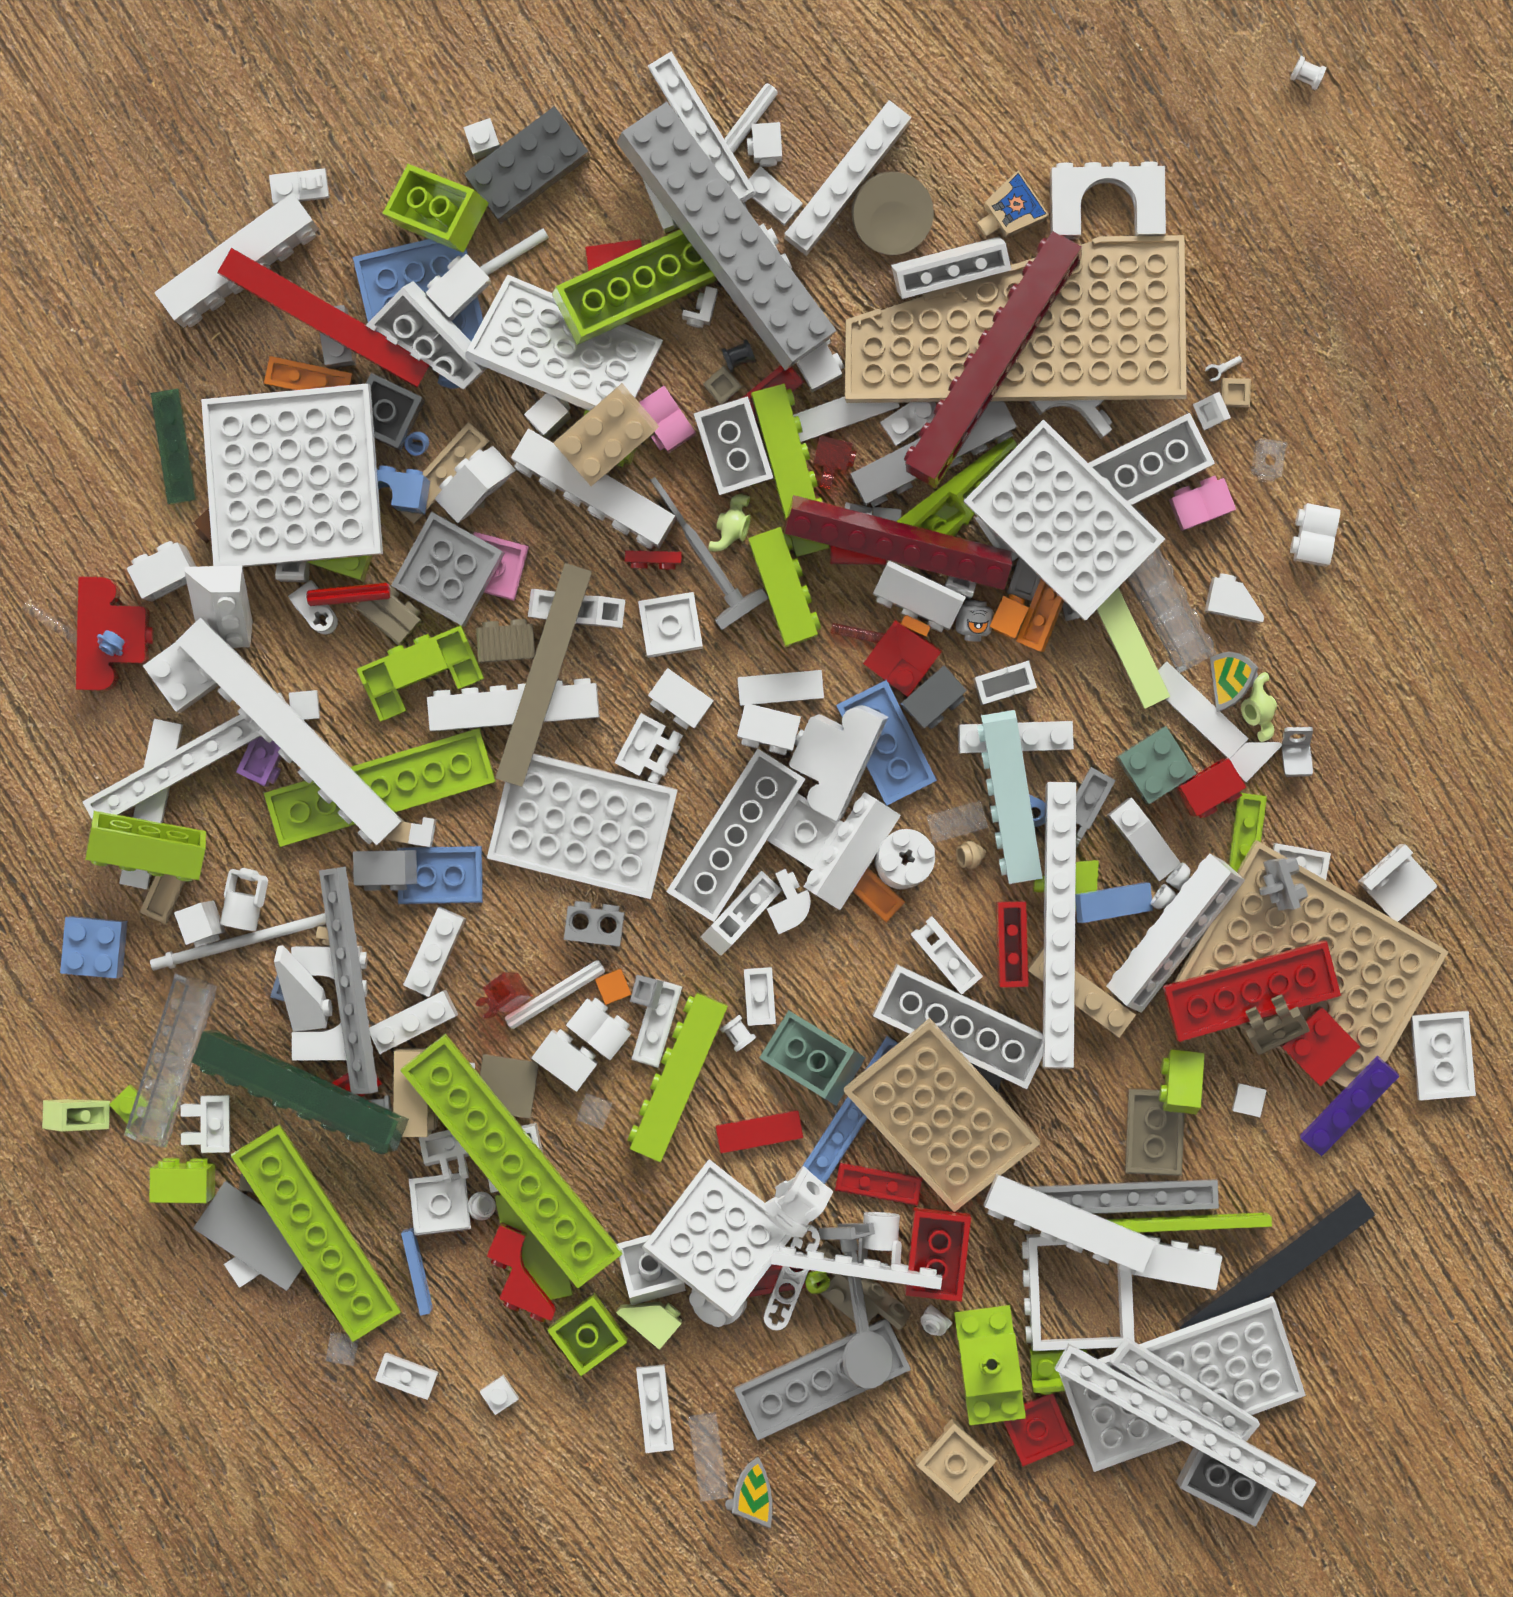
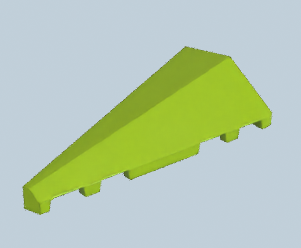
[897,438,1017,536]

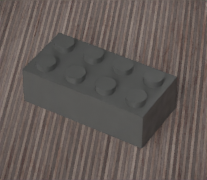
[464,106,590,224]

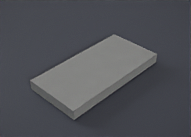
[193,1181,303,1291]

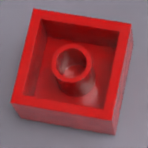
[1174,758,1246,818]

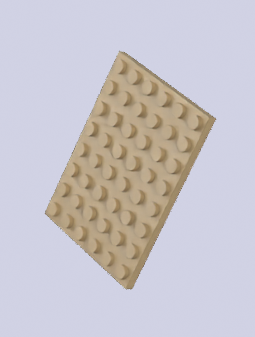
[1174,840,1449,1087]

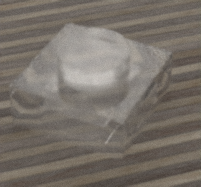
[576,1093,613,1130]
[326,1332,359,1366]

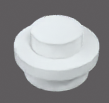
[468,1192,496,1220]

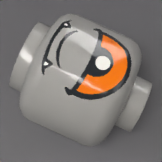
[955,600,993,641]

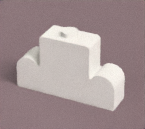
[789,705,889,821]

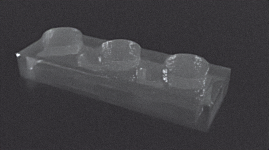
[688,1412,729,1502]

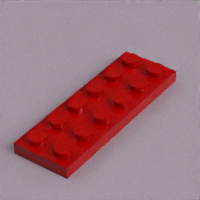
[1163,940,1341,1042]

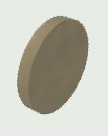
[851,171,934,255]

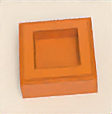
[901,615,930,638]
[595,968,632,1005]

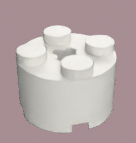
[874,829,935,889]

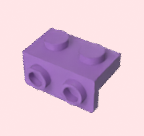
[236,736,282,787]

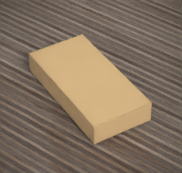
[140,874,185,924]

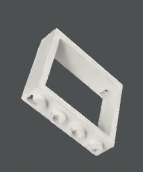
[1022,1234,1134,1351]

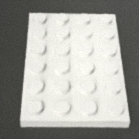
[465,275,663,411]
[963,420,1165,621]
[487,754,678,899]

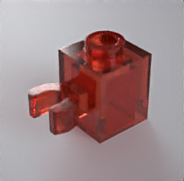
[813,435,857,489]
[475,972,532,1019]

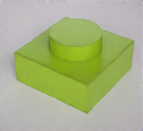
[109,1084,150,1125]

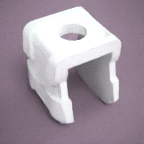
[764,1166,833,1238]

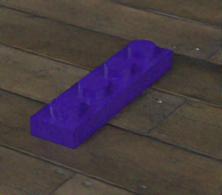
[1300,1056,1399,1156]

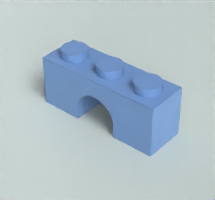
[377,466,431,514]

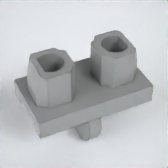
[1259,858,1308,911]

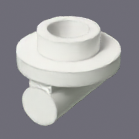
[921,1304,953,1336]

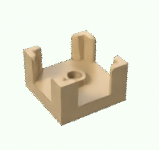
[915,1418,996,1503]

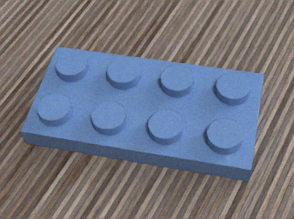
[836,680,937,806]

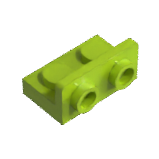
[1030,1349,1087,1395]

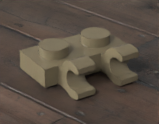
[1245,994,1310,1055]

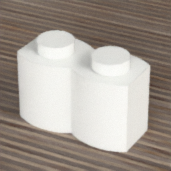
[1290,503,1340,567]
[566,998,631,1060]

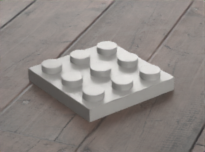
[391,512,505,627]

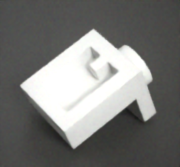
[682,286,718,328]

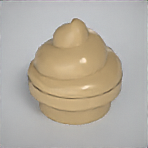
[956,841,986,869]

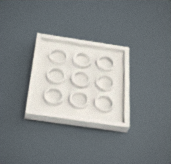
[641,1159,792,1318]

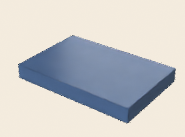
[397,846,483,904]

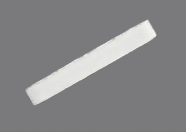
[764,1225,820,1330]

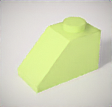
[42,1099,110,1131]
[616,1302,682,1349]

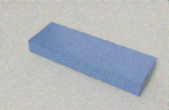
[1075,882,1153,923]
[401,1228,433,1316]

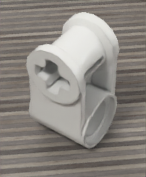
[288,580,338,635]

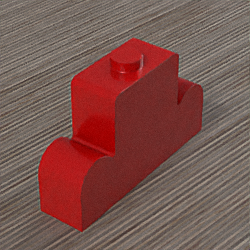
[76,577,154,691]

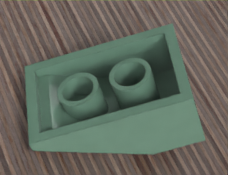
[759,1010,865,1106]

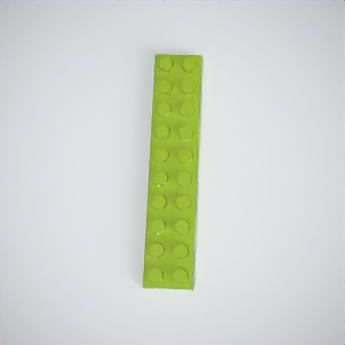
[400,1034,622,1288]

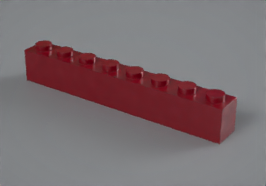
[784,495,1012,590]

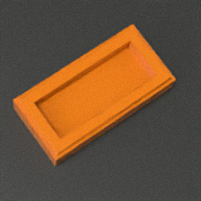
[853,867,905,923]

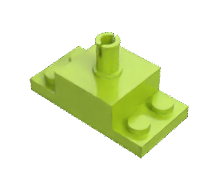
[954,1305,1026,1426]

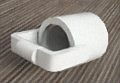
[220,868,268,931]
[858,1212,902,1268]

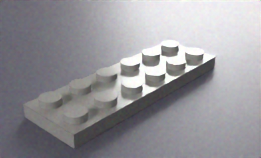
[734,1318,911,1441]

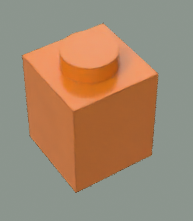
[989,594,1029,639]

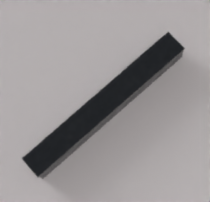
[1176,1188,1376,1329]

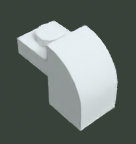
[767,869,810,934]

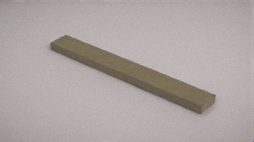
[495,563,592,787]

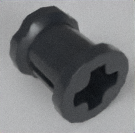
[721,339,756,373]

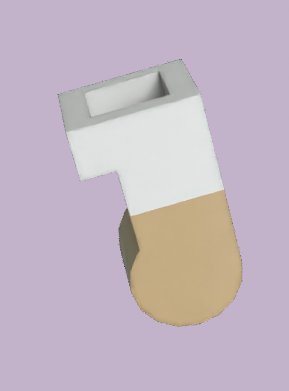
[385,817,436,847]

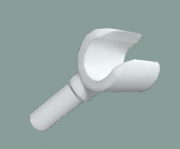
[1205,356,1243,382]

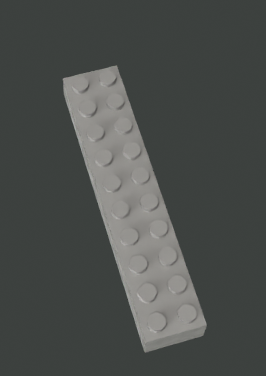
[616,102,837,370]

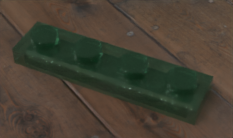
[150,389,197,505]

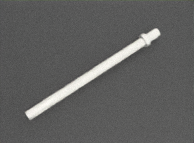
[150,913,327,971]

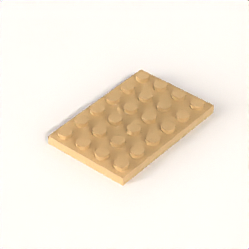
[844,1018,1040,1212]

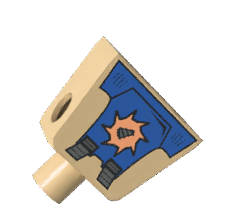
[977,170,1049,238]

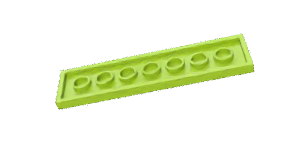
[264,728,496,847]
[231,1124,401,1342]

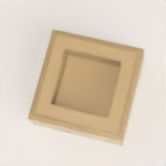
[1221,378,1251,408]

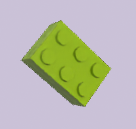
[382,164,489,253]

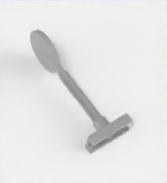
[650,477,768,630]
[819,1223,892,1389]

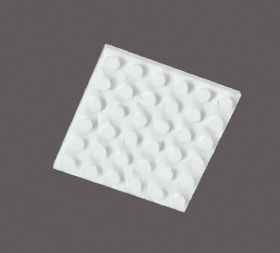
[201,384,383,567]

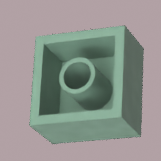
[1115,726,1197,804]

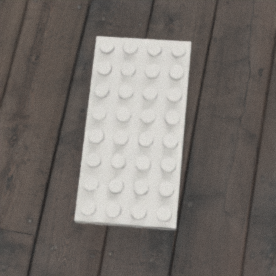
[1059,1296,1306,1472]

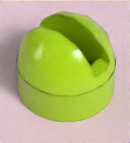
[805,1271,830,1294]

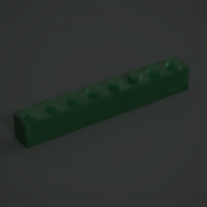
[191,1030,409,1155]

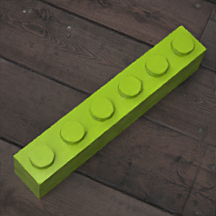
[751,384,829,557]
[627,992,728,1162]

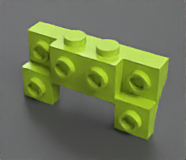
[357,626,485,722]

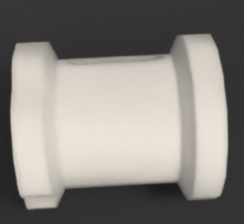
[1290,56,1327,90]
[720,1015,756,1052]

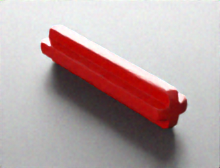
[306,583,391,606]

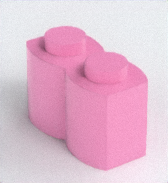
[639,386,696,453]
[1169,476,1236,531]

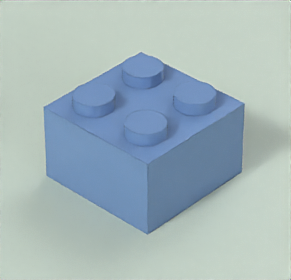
[60,916,128,978]

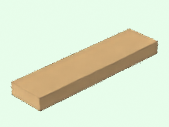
[400,422,490,524]

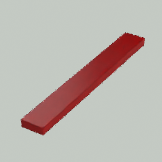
[217,248,430,388]

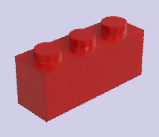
[996,901,1028,987]

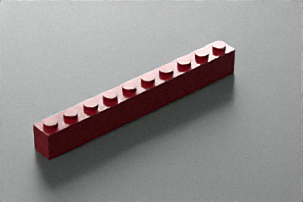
[904,231,1082,488]

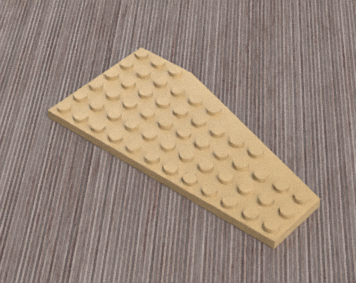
[845,235,1187,403]

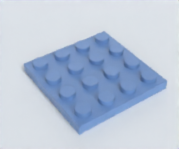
[353,239,483,368]

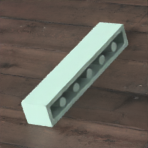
[977,710,1042,884]

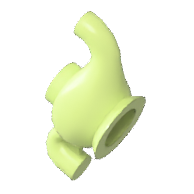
[708,494,751,552]
[1241,672,1277,742]

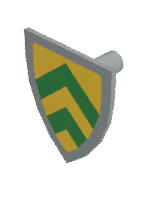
[1210,652,1258,712]
[725,1457,772,1528]

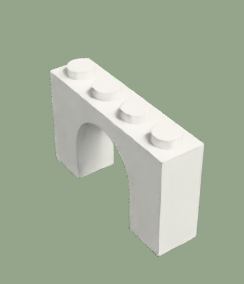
[1050,162,1166,239]
[291,946,368,1060]

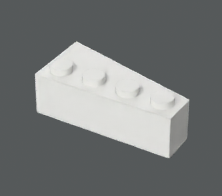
[366,281,487,389]

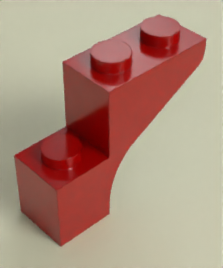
[486,1222,556,1322]

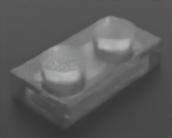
[926,801,988,843]

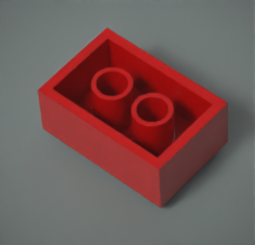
[904,1207,971,1302]

